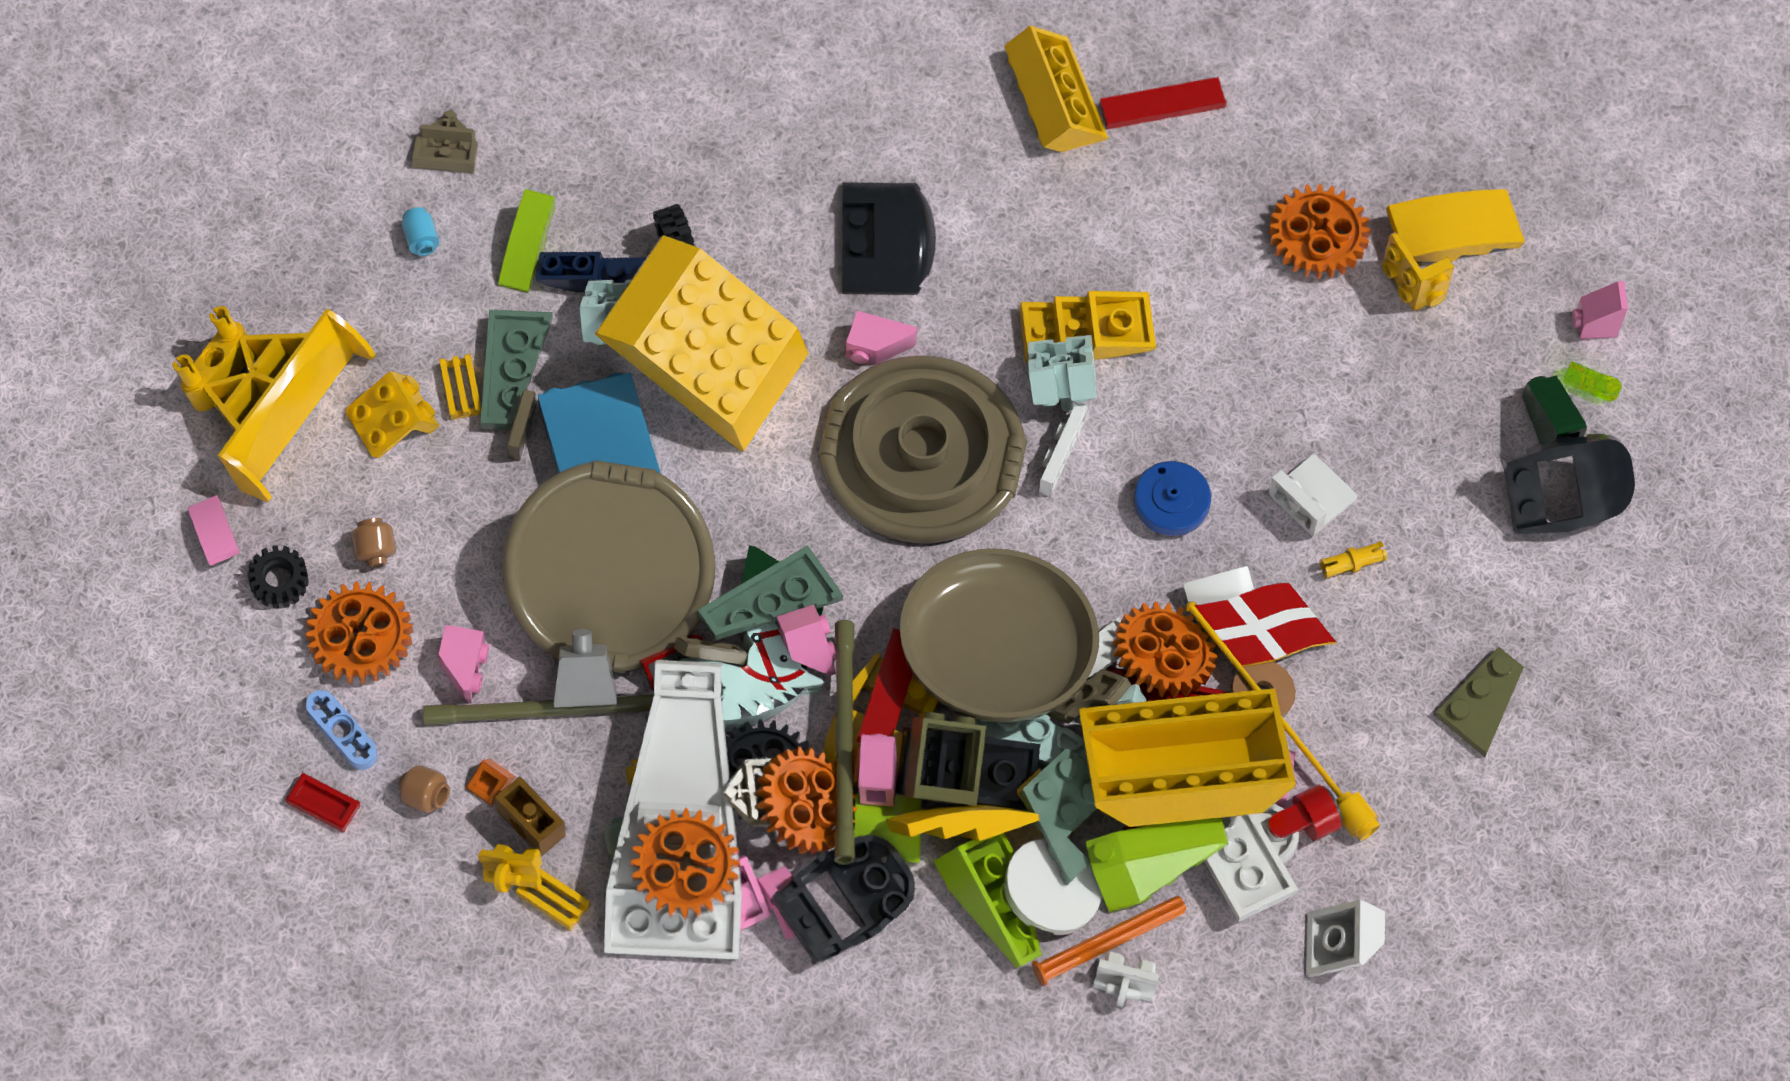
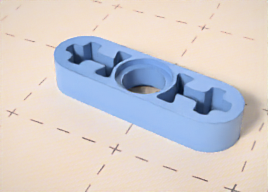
[306,690,377,770]

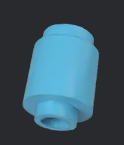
[401,207,440,256]

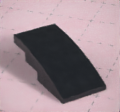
[896,727,1041,809]

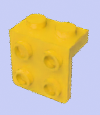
[1382,232,1454,311]
[346,371,440,458]

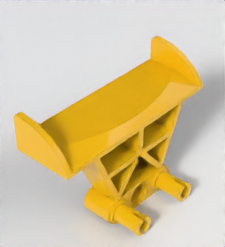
[172,306,376,502]

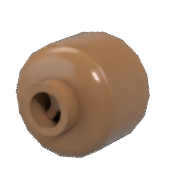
[351,518,396,567]
[398,765,450,813]

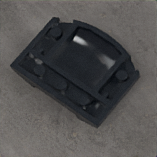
[842,182,936,295]

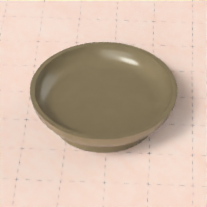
[900,548,1099,722]

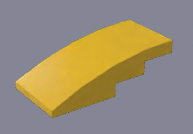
[1385,189,1525,262]
[1018,291,1156,363]
[886,805,1040,841]

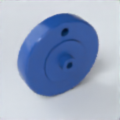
[1134,461,1211,536]

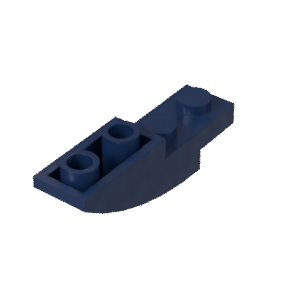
[536,252,647,293]

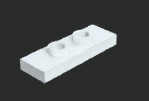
[1039,402,1088,496]

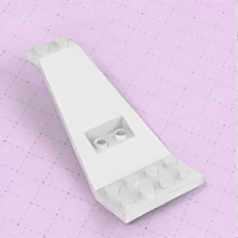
[604,660,742,960]

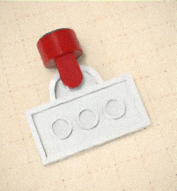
[1204,784,1343,922]

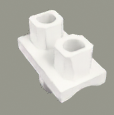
[1093,951,1159,1007]

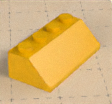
[1004,25,1108,152]

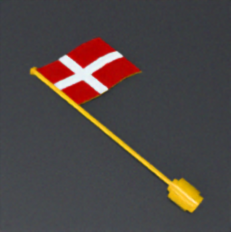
[1185,583,1381,841]

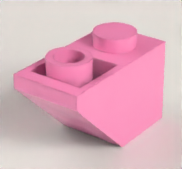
[777,604,836,676]
[438,625,490,703]
[859,734,898,807]

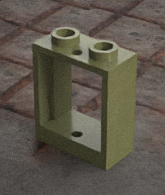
[904,712,986,806]

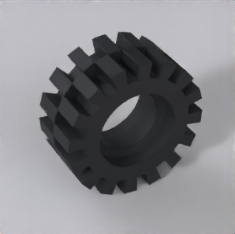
[653,204,695,246]
[248,545,309,609]

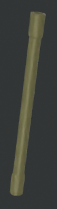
[835,620,855,864]
[423,694,654,725]

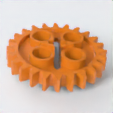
[1268,184,1371,279]
[306,581,413,684]
[1112,602,1218,698]
[755,747,857,855]
[630,808,741,919]

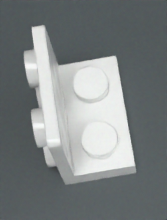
[1268,454,1358,537]

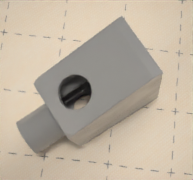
[554,629,617,707]

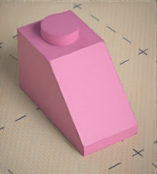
[1572,281,1628,339]
[845,311,918,365]

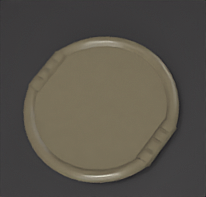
[818,355,1027,543]
[502,460,715,674]

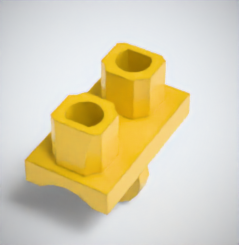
[478,844,542,893]

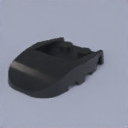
[1502,434,1635,534]
[770,835,915,965]

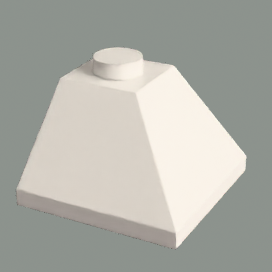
[1306,900,1385,977]

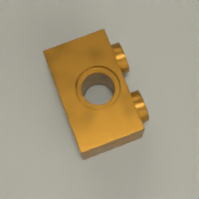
[495,776,566,857]

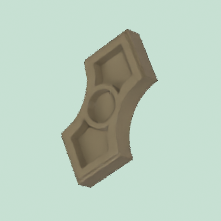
[1046,669,1131,724]

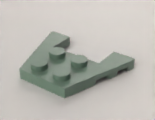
[1019,748,1097,885]

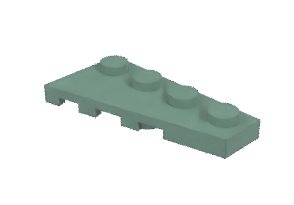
[480,309,553,430]
[698,545,844,640]

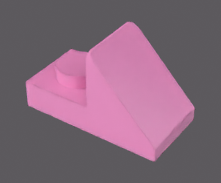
[738,855,771,930]

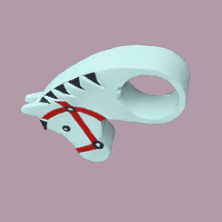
[680,622,824,733]

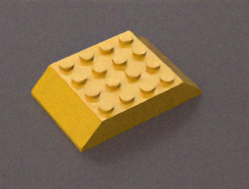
[594,235,809,452]
[1079,688,1296,827]

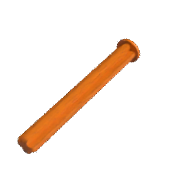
[1032,896,1186,986]

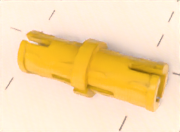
[1319,541,1387,579]

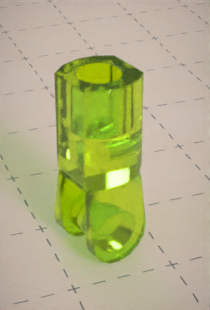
[1563,361,1622,402]

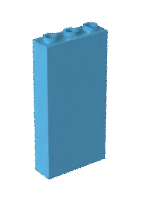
[538,372,661,474]

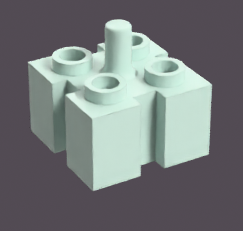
[579,280,631,345]
[1028,335,1097,412]

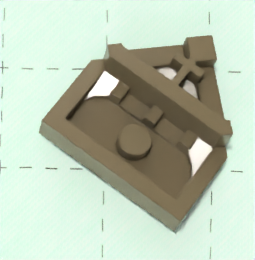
[412,109,478,173]
[722,758,772,827]

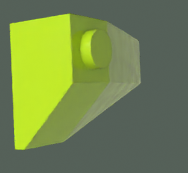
[1085,817,1229,913]
[934,833,1042,968]

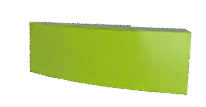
[498,189,556,293]

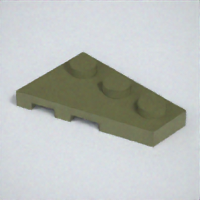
[1435,647,1524,757]

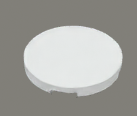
[1003,839,1101,935]

